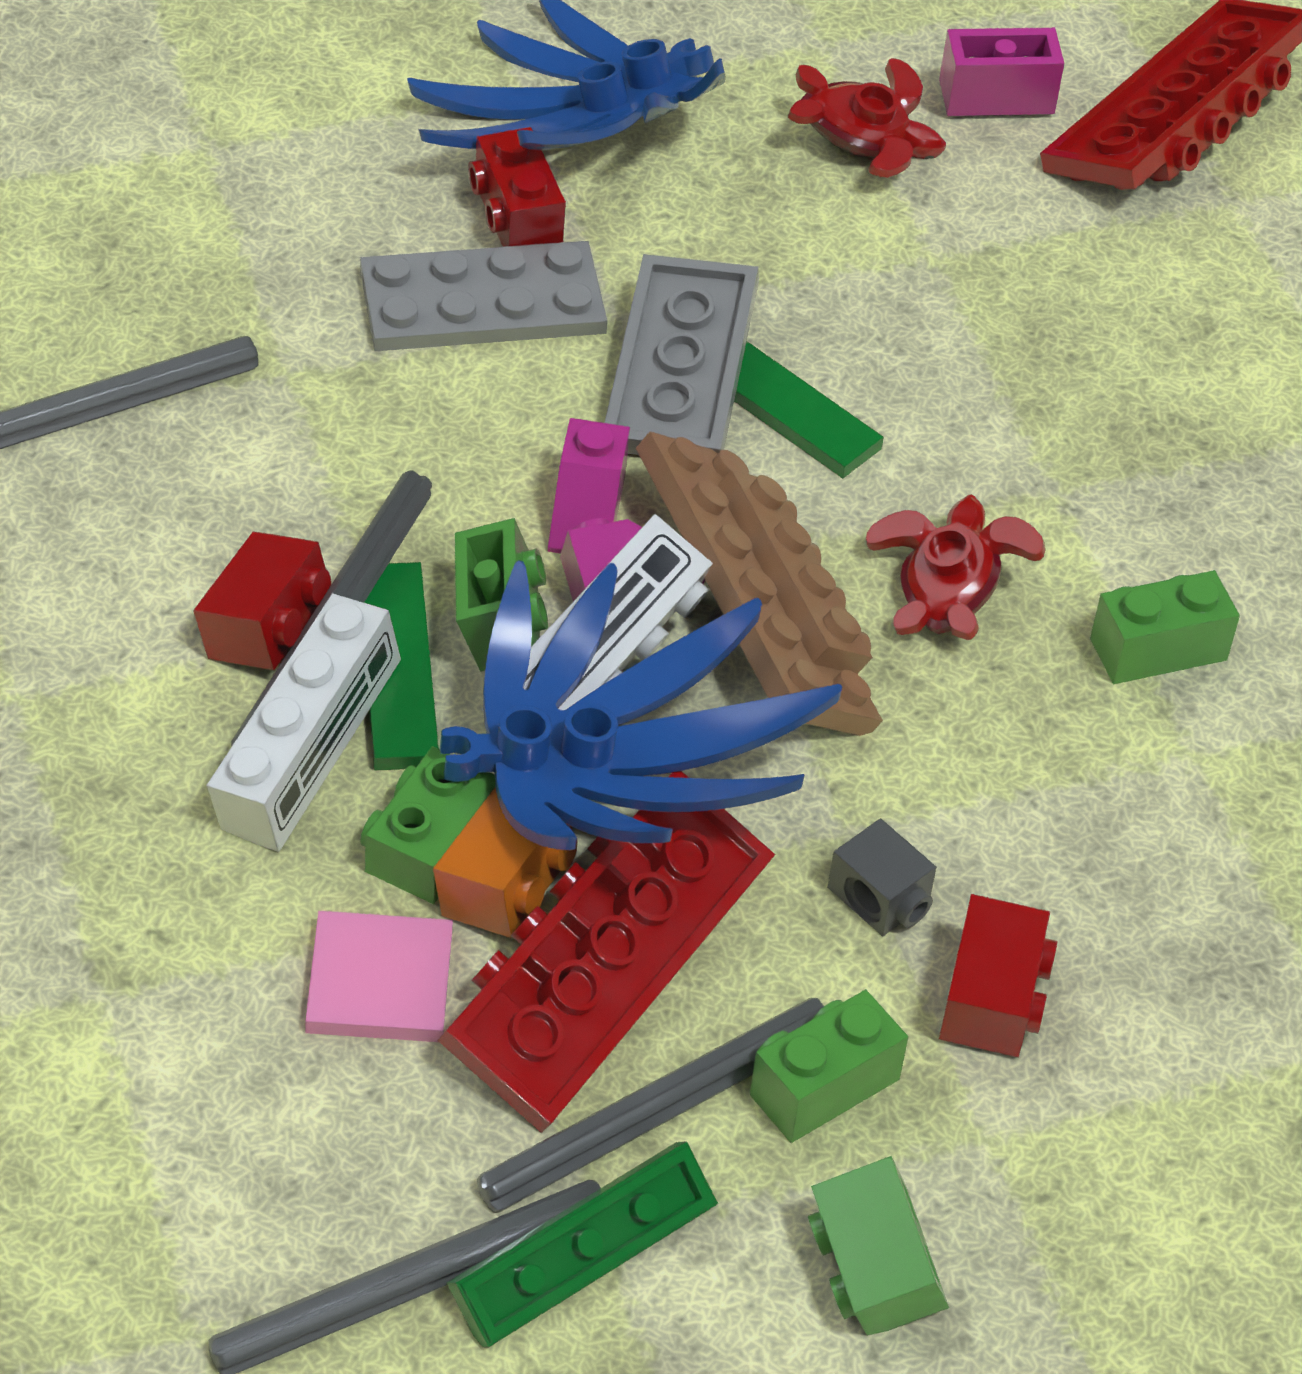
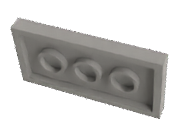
[360,241,607,351]
[604,254,759,455]

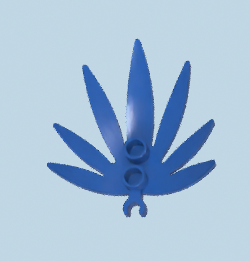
[407,0,726,150]
[440,560,842,850]

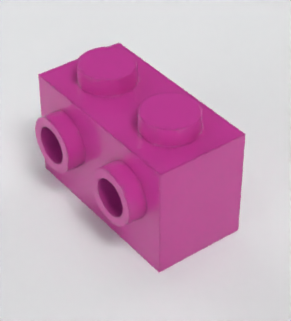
[939,27,1065,116]

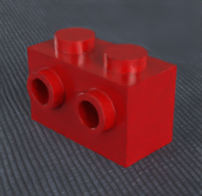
[468,127,566,247]
[193,531,331,670]
[939,894,1058,1058]

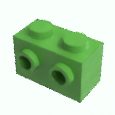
[455,518,548,672]
[1090,570,1240,685]
[360,746,496,904]
[750,989,909,1143]
[808,1156,949,1336]

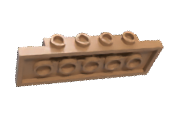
[636,431,883,736]

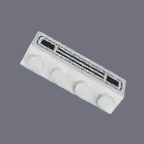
[482,514,713,711]
[207,593,401,852]

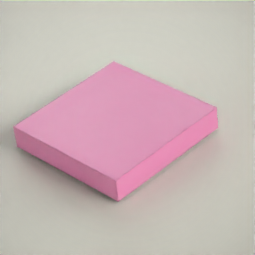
[305,911,453,1042]

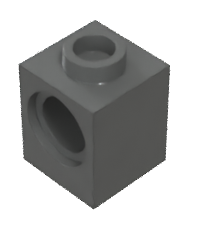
[827,818,937,937]

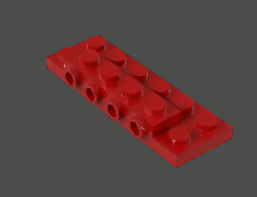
[1040,0,1302,190]
[437,771,776,1133]

